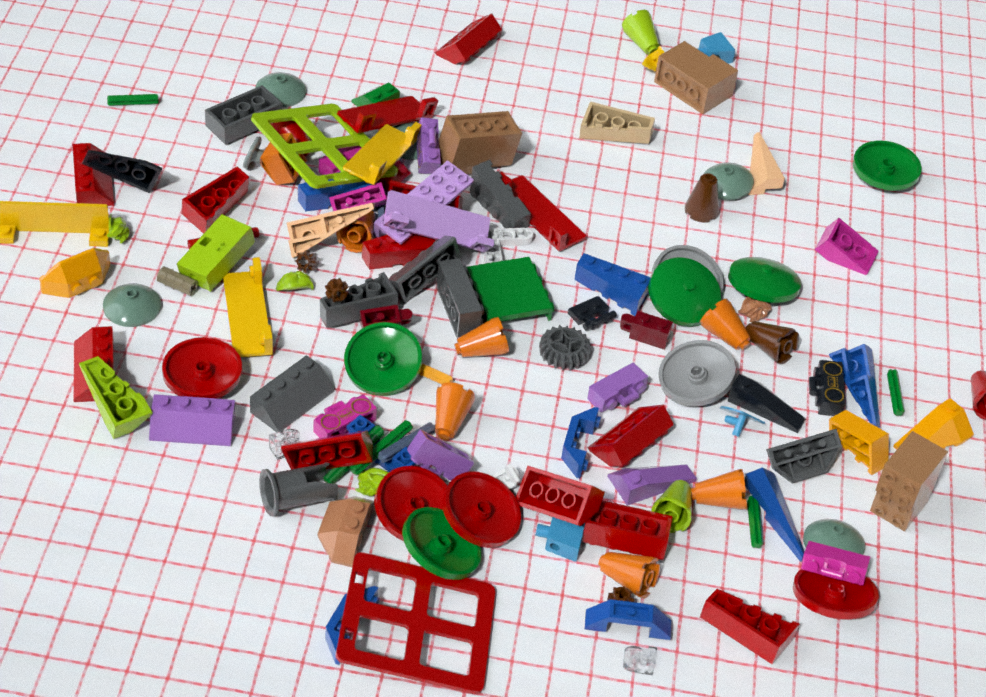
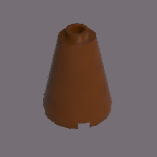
[684,173,720,223]
[745,321,799,364]

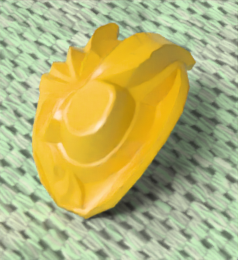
[642,46,665,72]

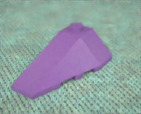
[607,464,697,506]

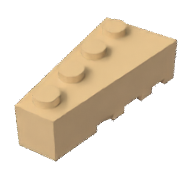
[579,101,655,144]

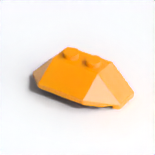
[39,248,110,298]

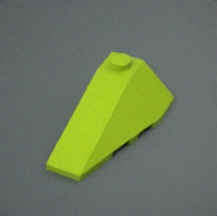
[79,356,152,439]

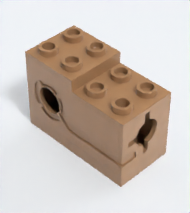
[654,41,738,114]
[439,111,523,174]
[870,431,948,532]

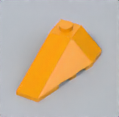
[893,398,974,450]

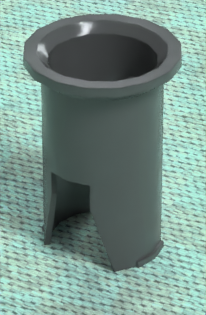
[259,462,338,516]

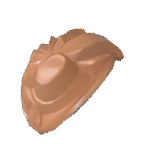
[738,296,772,322]

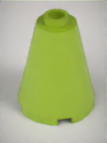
[622,9,660,55]
[651,480,692,533]

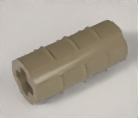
[157,266,198,296]

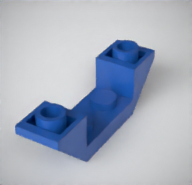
[561,407,601,479]
[346,415,416,472]
[325,586,380,665]
[584,599,671,640]

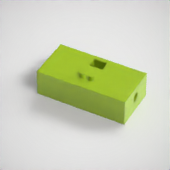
[176,214,255,292]

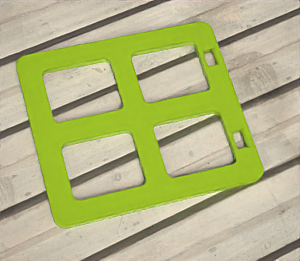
[251,103,398,189]

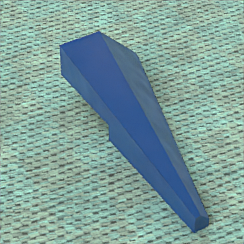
[829,344,880,428]
[744,467,805,562]

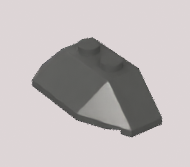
[766,429,842,483]

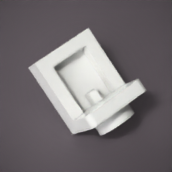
[491,464,520,490]

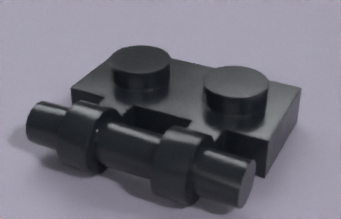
[568,296,617,331]

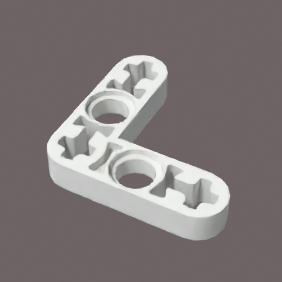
[483,228,533,263]

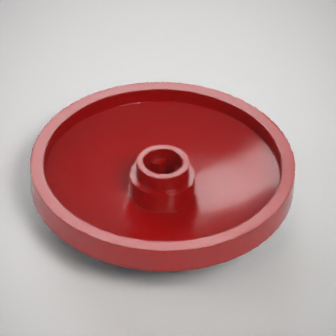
[162,337,242,399]
[374,466,447,541]
[442,471,521,548]
[793,569,879,620]

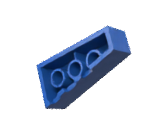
[298,171,372,212]
[574,253,650,316]

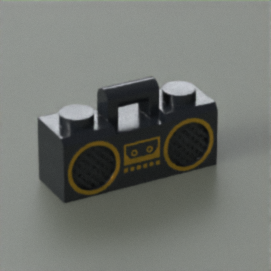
[809,360,845,416]

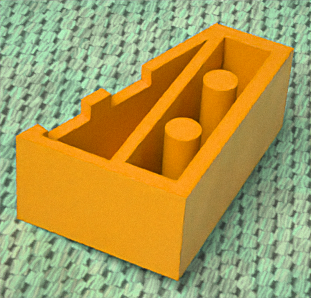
[829,410,889,475]

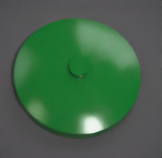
[853,140,922,191]
[648,257,721,326]
[728,257,801,303]
[344,322,422,396]
[402,507,481,580]

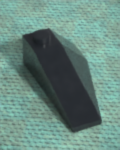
[82,150,162,193]
[728,374,806,433]

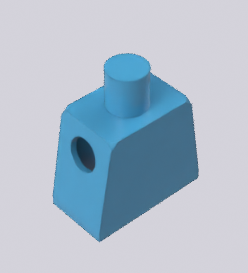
[697,32,735,64]
[535,517,586,562]

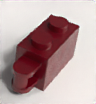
[359,304,413,329]
[620,311,673,350]

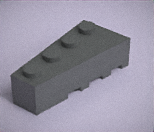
[470,159,531,228]
[320,272,398,328]

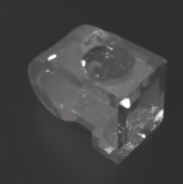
[269,429,300,460]
[623,646,657,676]

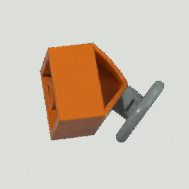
[243,133,307,185]

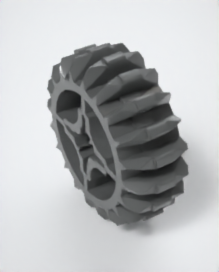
[539,325,591,371]

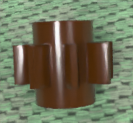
[294,250,319,273]
[325,278,349,302]
[607,586,635,602]

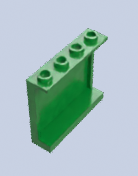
[467,257,554,324]

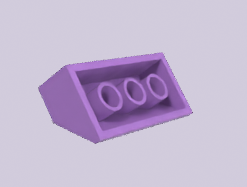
[149,394,235,446]

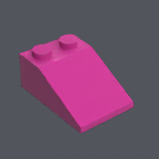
[815,218,879,275]

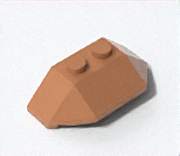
[317,496,374,567]

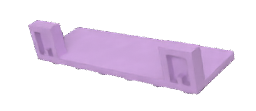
[374,160,474,244]
[383,190,494,252]

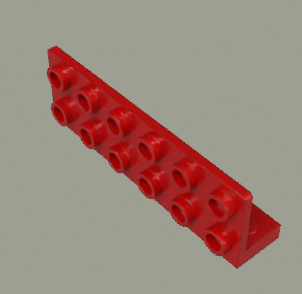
[337,96,439,133]
[499,171,587,251]

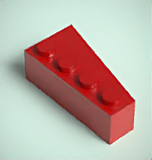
[181,166,249,234]
[362,234,436,270]
[700,589,800,664]

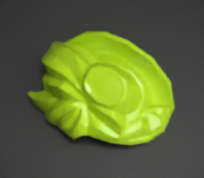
[107,213,130,244]
[276,271,314,291]
[355,468,389,496]

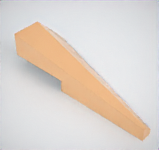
[748,132,785,195]
[287,203,375,258]

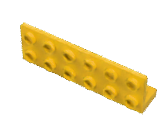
[343,122,421,185]
[0,201,109,247]
[223,257,273,357]

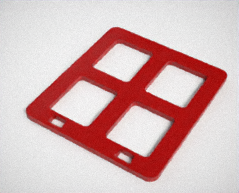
[335,552,495,694]

